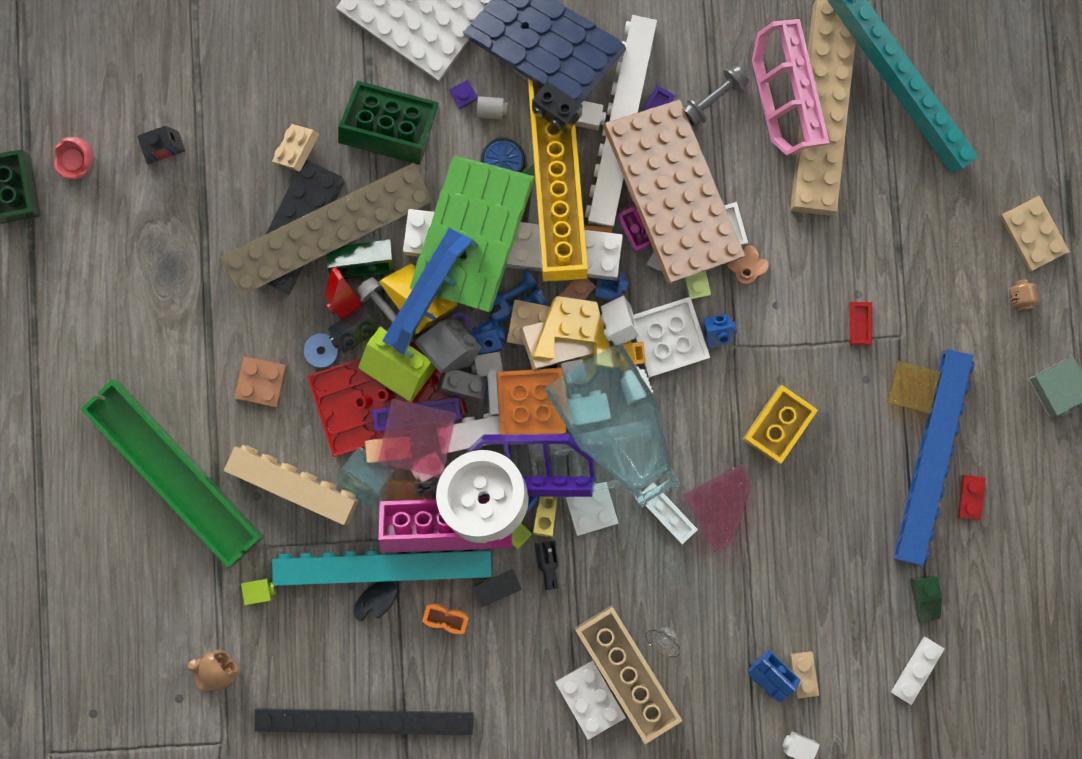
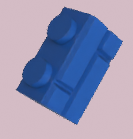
[748,649,801,703]

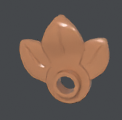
[727,245,769,285]

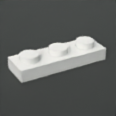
[637,482,698,544]
[891,637,944,705]

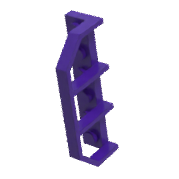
[464,434,596,497]

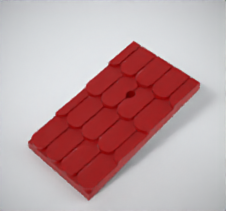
[307,340,468,457]

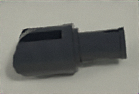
[415,475,441,497]
[534,540,559,590]

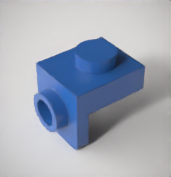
[595,272,628,300]

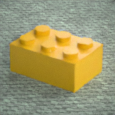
[742,385,818,464]

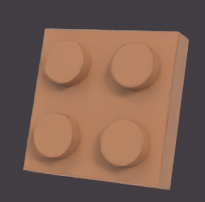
[234,357,287,407]

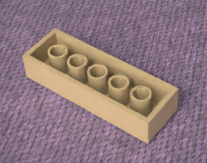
[224,445,360,525]
[575,605,682,744]

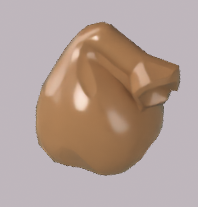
[188,650,239,692]

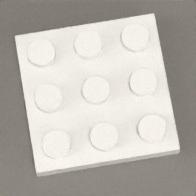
[634,297,710,378]

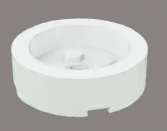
[436,450,529,543]

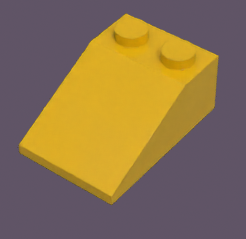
[379,263,458,334]

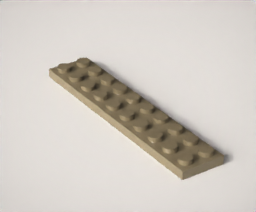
[220,163,433,296]

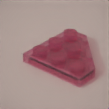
[684,464,752,552]

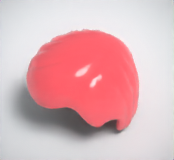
[54,137,95,180]

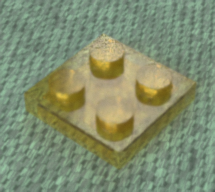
[887,361,940,413]

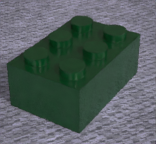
[0,149,40,224]

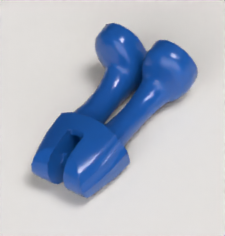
[485,269,548,323]

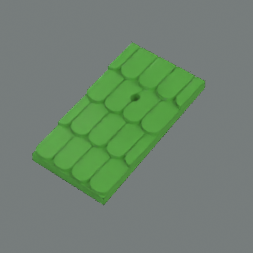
[409,156,535,312]

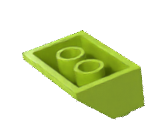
[358,327,436,403]

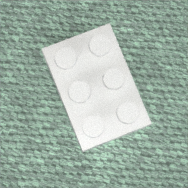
[555,660,626,740]

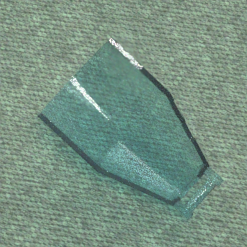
[544,343,681,507]

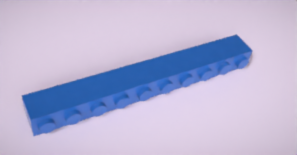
[893,349,975,566]

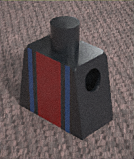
[137,126,185,165]

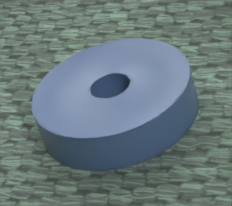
[304,333,339,368]

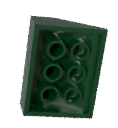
[338,81,439,165]

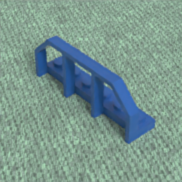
[382,227,478,358]

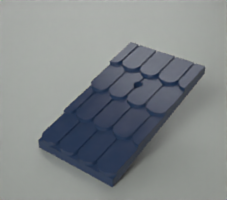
[463,0,626,104]

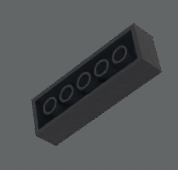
[266,160,345,295]

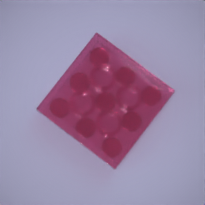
[378,399,457,477]

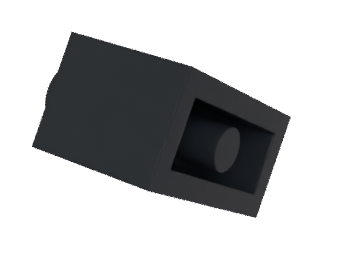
[473,569,522,608]

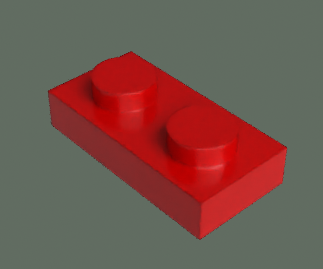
[957,475,986,520]

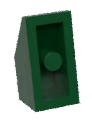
[910,575,942,622]

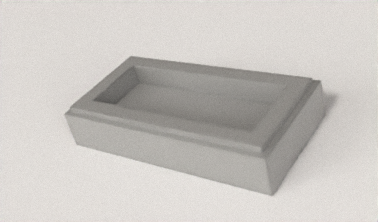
[487,370,499,415]

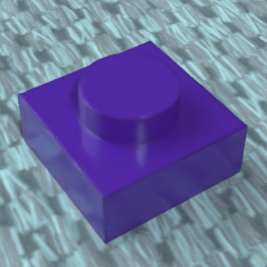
[449,80,478,110]

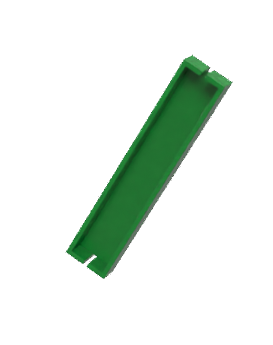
[80,379,265,568]

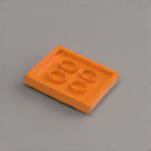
[497,368,566,434]

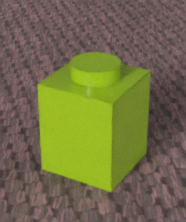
[241,578,277,605]

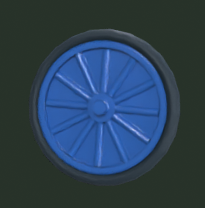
[481,138,525,173]

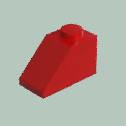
[324,266,362,319]

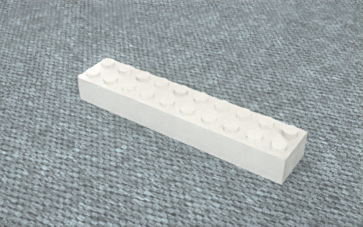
[403,209,623,281]

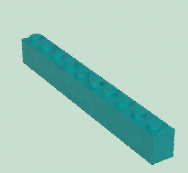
[827,0,978,173]
[272,549,492,586]

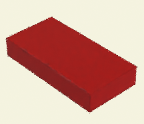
[849,302,872,345]

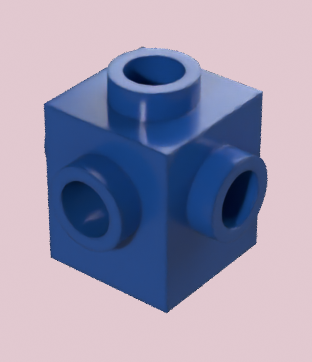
[703,314,737,348]
[471,320,506,355]

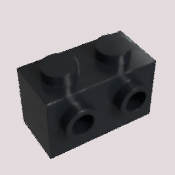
[532,82,583,134]

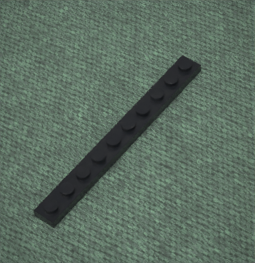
[254,708,473,735]

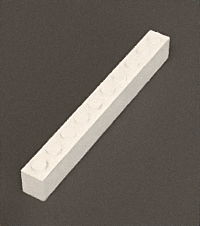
[585,15,657,229]

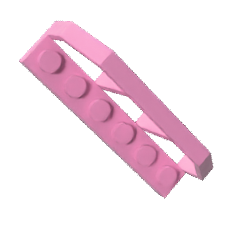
[752,19,829,155]

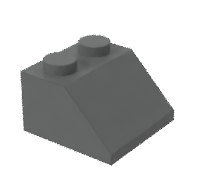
[415,318,482,373]

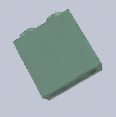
[1029,357,1082,418]

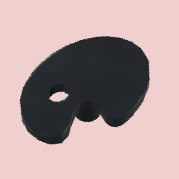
[354,581,398,621]

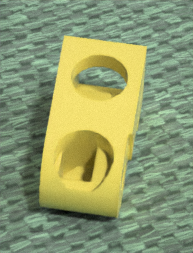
[533,497,557,538]

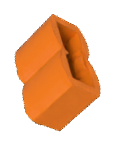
[422,603,470,634]

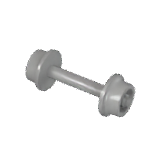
[356,277,417,341]

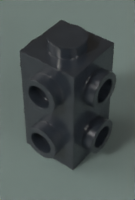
[328,305,379,353]

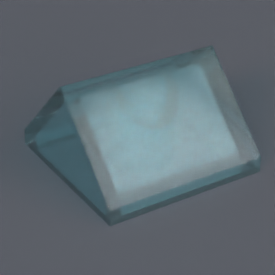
[336,447,394,506]

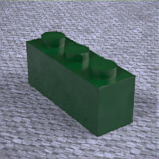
[327,240,395,279]

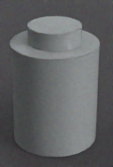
[477,96,508,120]

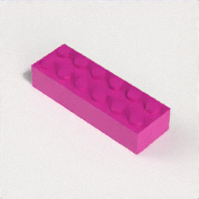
[379,497,512,553]

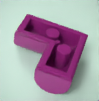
[616,206,651,253]

